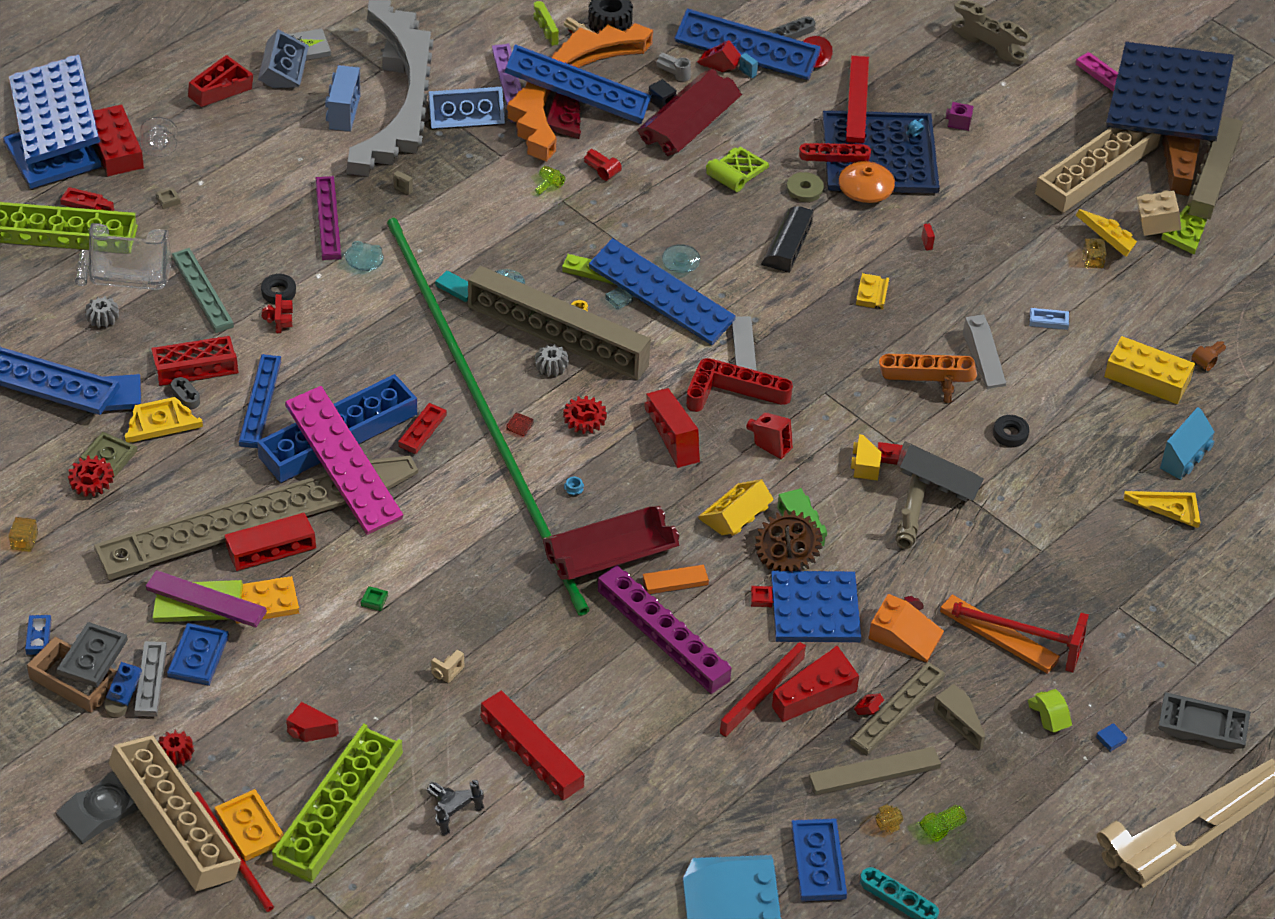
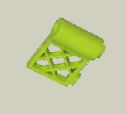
[706,147,769,192]

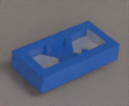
[25,615,52,655]

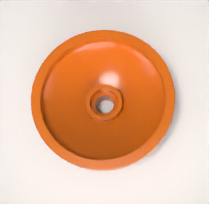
[839,161,895,203]

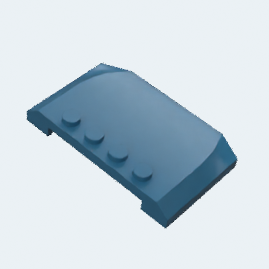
[683,855,781,919]

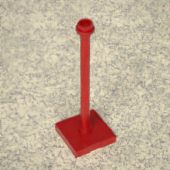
[952,602,1089,673]

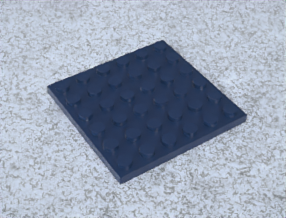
[1106,42,1234,141]
[822,110,940,193]

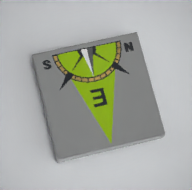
[288,29,331,60]

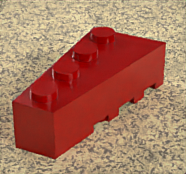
[644,388,700,468]

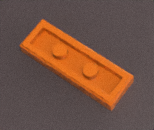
[642,565,709,594]

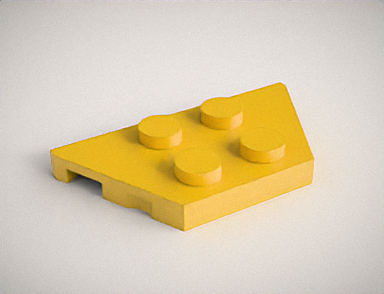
[1075,209,1137,257]
[125,397,203,443]

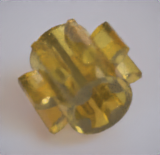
[875,804,903,833]

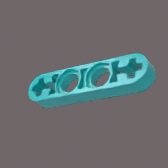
[860,867,939,919]

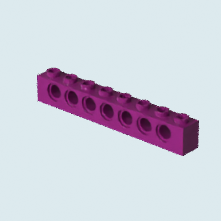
[598,566,732,694]

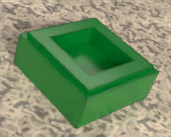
[361,586,388,611]

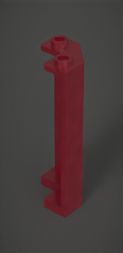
[636,69,742,156]
[542,506,680,580]

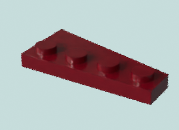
[547,92,581,139]

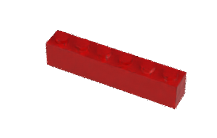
[480,690,585,801]

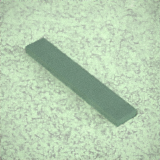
[171,248,234,333]

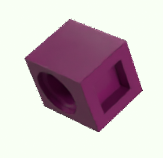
[945,102,974,131]

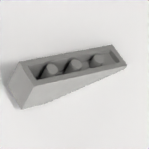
[963,314,1006,389]

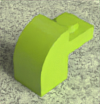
[1028,689,1072,732]

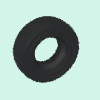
[261,274,296,304]
[993,415,1030,447]

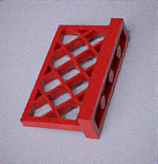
[151,336,239,386]

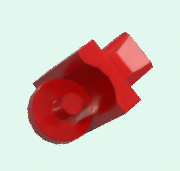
[261,294,293,333]

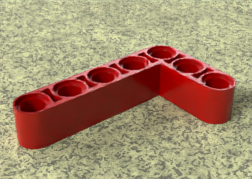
[686,358,793,412]

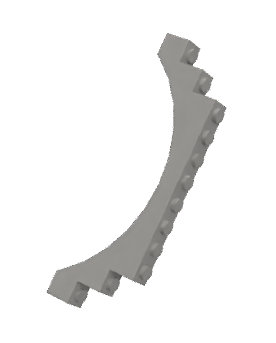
[347,0,434,176]

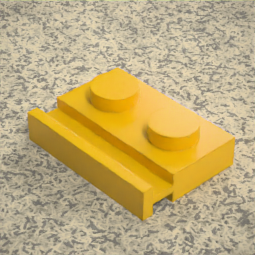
[856,273,889,310]

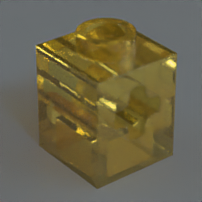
[1082,238,1106,268]
[8,517,38,552]

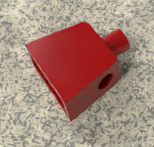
[746,413,793,460]

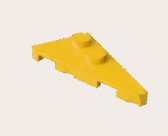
[1123,491,1201,528]

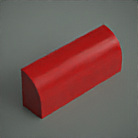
[224,513,316,571]

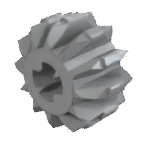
[85,296,119,328]
[535,344,568,377]

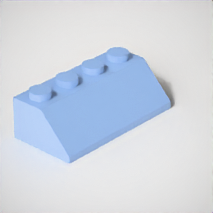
[428,87,505,128]

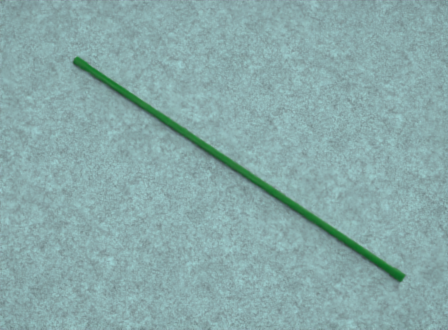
[387,218,589,616]

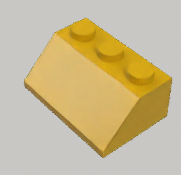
[698,479,774,536]

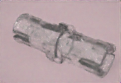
[75,250,91,286]

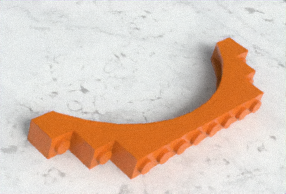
[506,23,653,162]

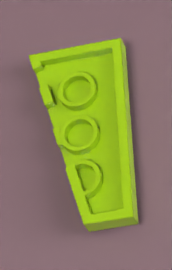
[1161,206,1208,255]

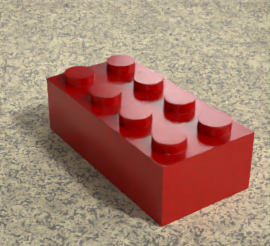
[93,104,144,177]

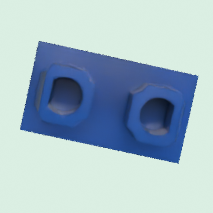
[106,662,143,706]

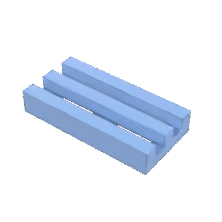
[1029,308,1069,330]

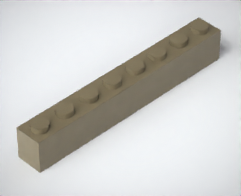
[1187,116,1244,220]

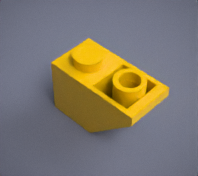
[851,434,881,481]

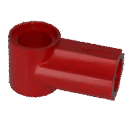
[584,148,622,181]

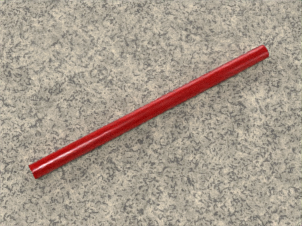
[194,792,274,912]

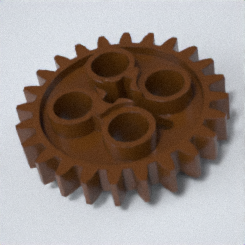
[755,510,823,573]

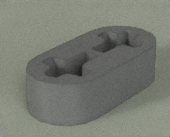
[171,377,200,409]

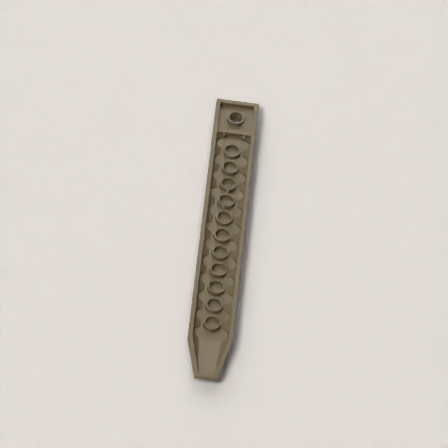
[94,456,418,580]

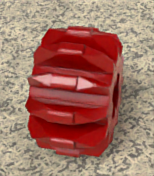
[158,729,194,767]

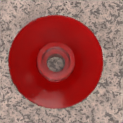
[803,36,833,68]

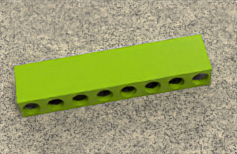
[0,202,138,253]
[272,723,403,883]

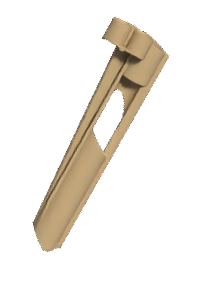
[1097,759,1275,888]

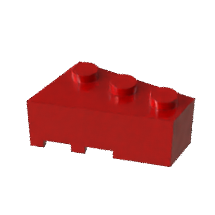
[188,54,254,107]

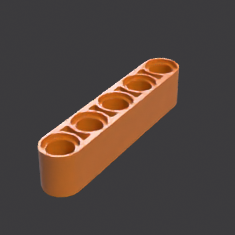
[879,354,977,382]

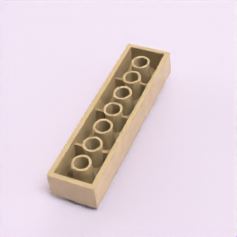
[1035,128,1161,213]
[109,735,241,891]

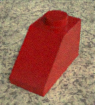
[697,40,741,72]
[286,701,339,742]

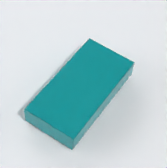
[435,270,468,302]

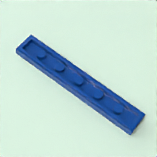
[239,354,281,448]

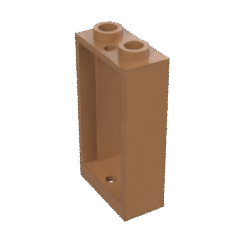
[27,637,117,713]

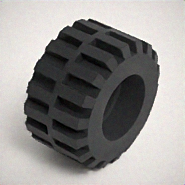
[588,0,633,34]

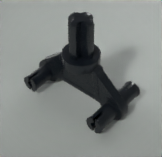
[427,780,484,835]

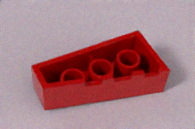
[772,646,859,723]

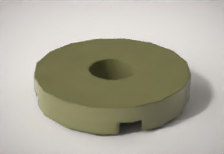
[786,172,824,202]

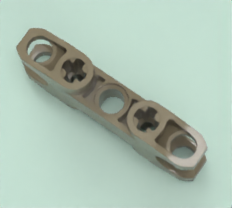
[951,0,1032,64]

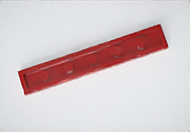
[720,642,806,737]

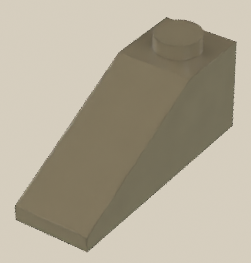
[933,684,985,751]

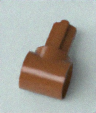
[1191,341,1226,371]

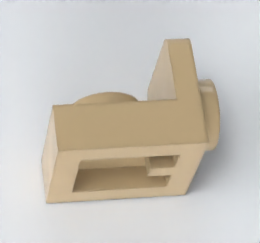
[431,650,464,683]

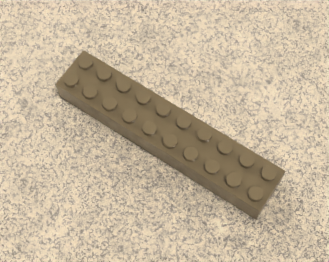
[468,266,651,381]

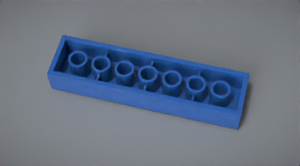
[257,374,417,483]

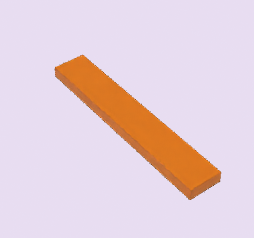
[940,594,1060,674]

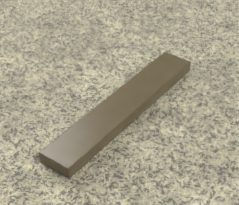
[850,662,946,756]
[808,747,941,795]

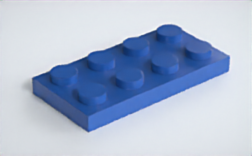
[791,819,847,901]

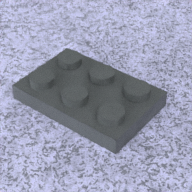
[57,622,128,688]

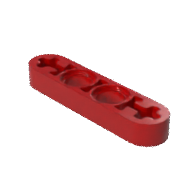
[799,143,871,162]

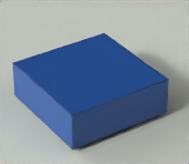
[1096,723,1128,752]

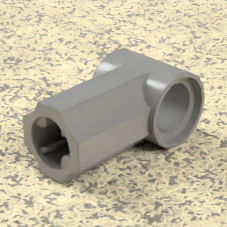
[656,52,691,82]

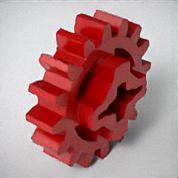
[563,396,607,434]
[68,455,114,497]

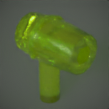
[535,166,566,195]

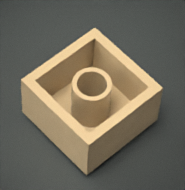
[1137,191,1181,236]

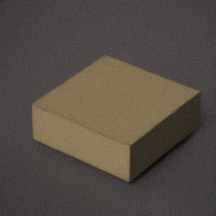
[393,170,413,195]
[155,187,181,209]

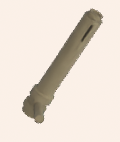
[895,473,927,549]

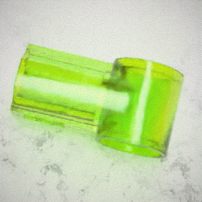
[919,805,967,842]

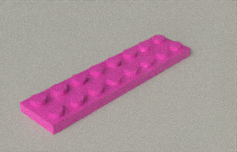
[285,386,403,535]

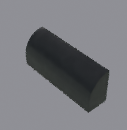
[761,206,814,273]

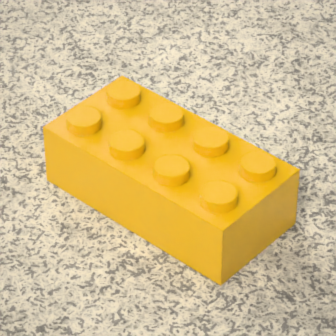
[1104,336,1195,404]

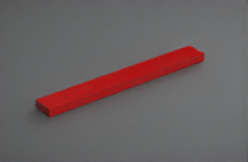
[846,55,869,143]

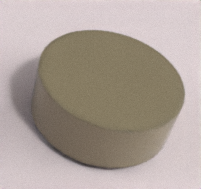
[105,699,128,718]

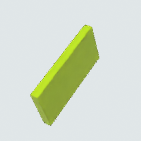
[153,580,243,622]

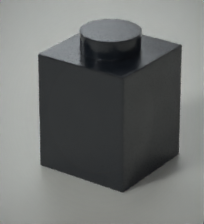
[648,79,677,109]

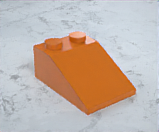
[868,594,944,663]

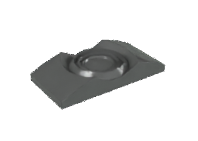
[1158,692,1251,749]
[56,771,138,844]

